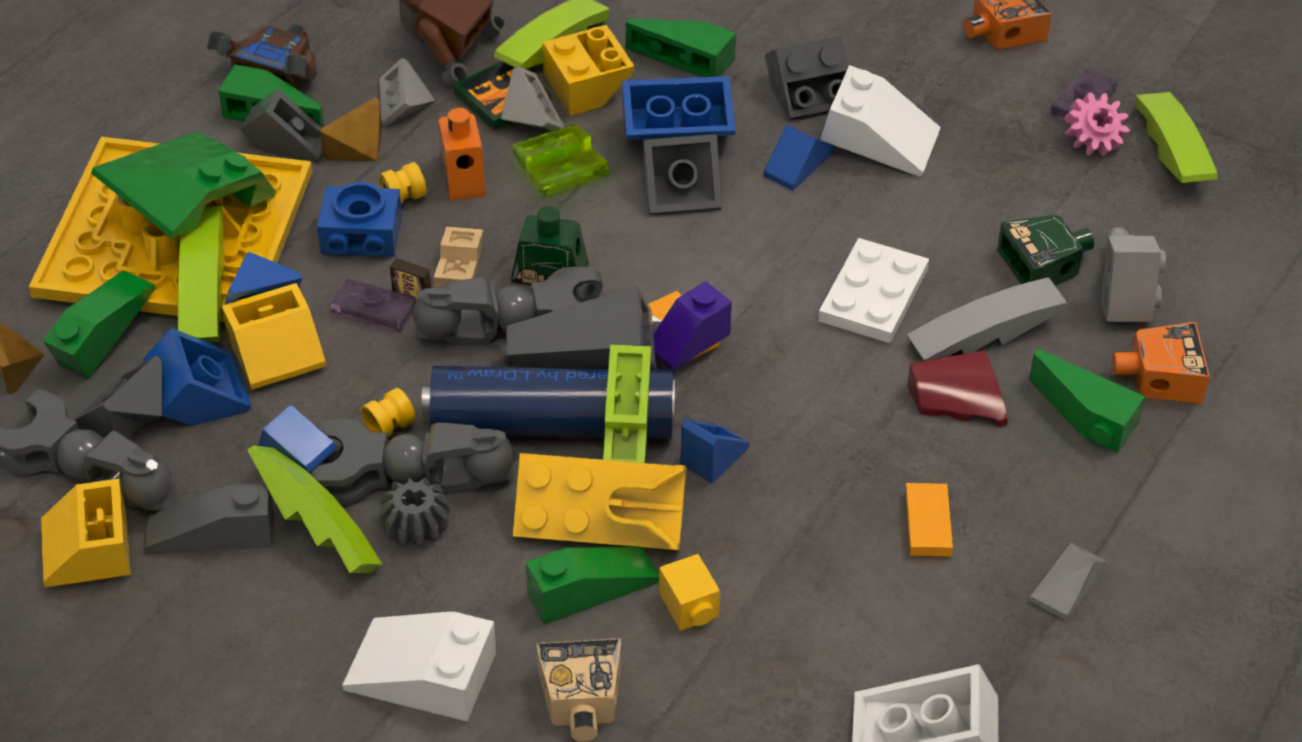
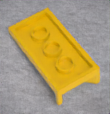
[513,453,687,550]

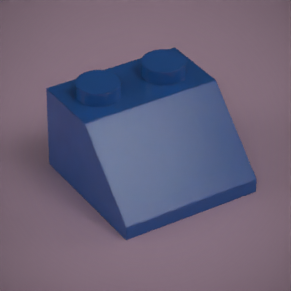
[143,328,251,426]

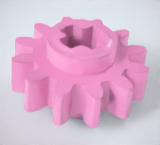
[1064,92,1130,157]

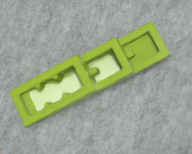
[494,0,610,69]
[1136,92,1217,183]
[178,206,224,342]
[603,344,651,463]
[247,445,382,573]

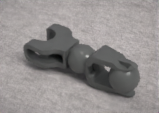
[412,267,603,345]
[0,390,172,512]
[309,419,514,505]

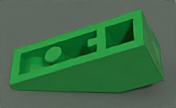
[625,18,736,77]
[218,64,324,128]
[43,270,156,379]
[1029,348,1145,453]
[526,547,659,624]

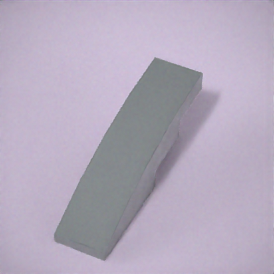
[907,277,1069,361]

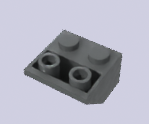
[764,36,848,119]

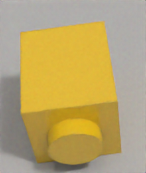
[659,554,720,631]

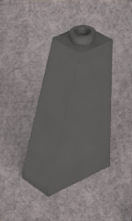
[503,286,656,370]

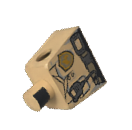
[537,639,621,742]

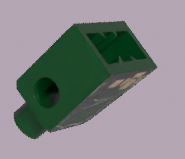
[511,206,589,286]
[997,215,1094,286]

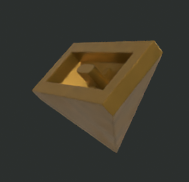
[319,97,382,161]
[0,321,45,394]

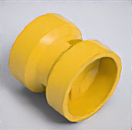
[378,162,427,204]
[360,388,416,437]

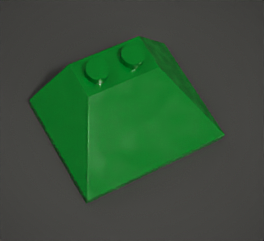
[91,131,276,238]

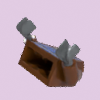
[405,0,505,89]
[207,24,317,90]

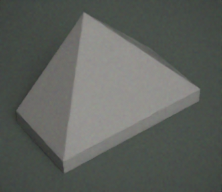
[380,57,435,127]
[501,66,566,134]
[1029,543,1108,621]

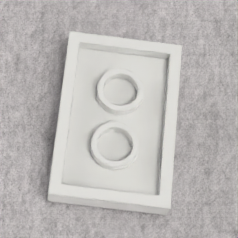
[818,238,929,343]

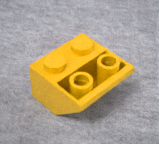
[542,25,634,116]
[222,283,326,390]
[41,479,131,587]

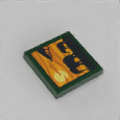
[453,61,551,130]

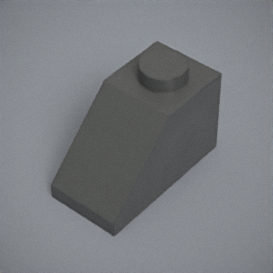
[240,89,322,161]

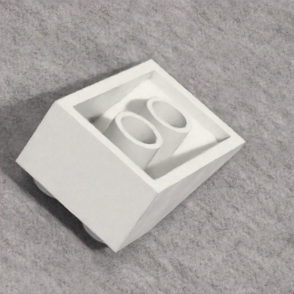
[820,65,941,177]
[342,611,496,721]
[852,664,998,742]

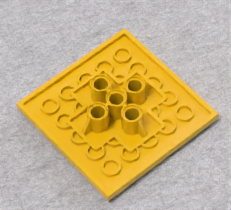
[29,137,313,322]

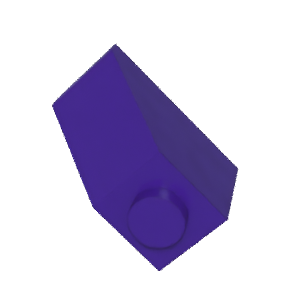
[653,281,732,370]

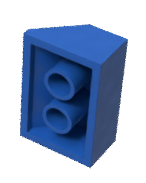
[622,76,736,140]

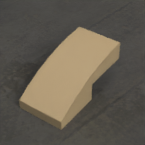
[433,227,483,287]

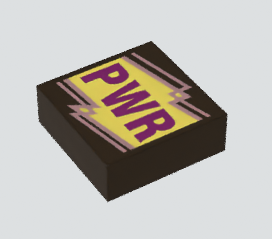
[390,258,431,302]

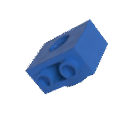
[317,182,402,257]

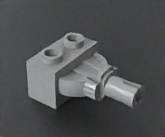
[1101,227,1166,322]

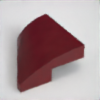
[907,350,1008,427]

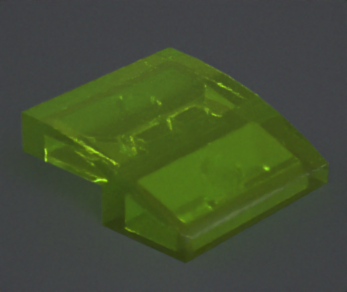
[511,124,610,197]

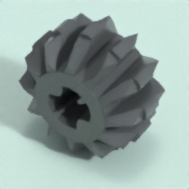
[379,476,450,547]

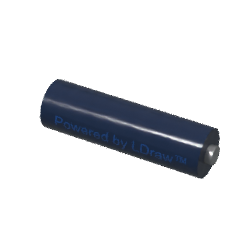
[422,366,675,440]

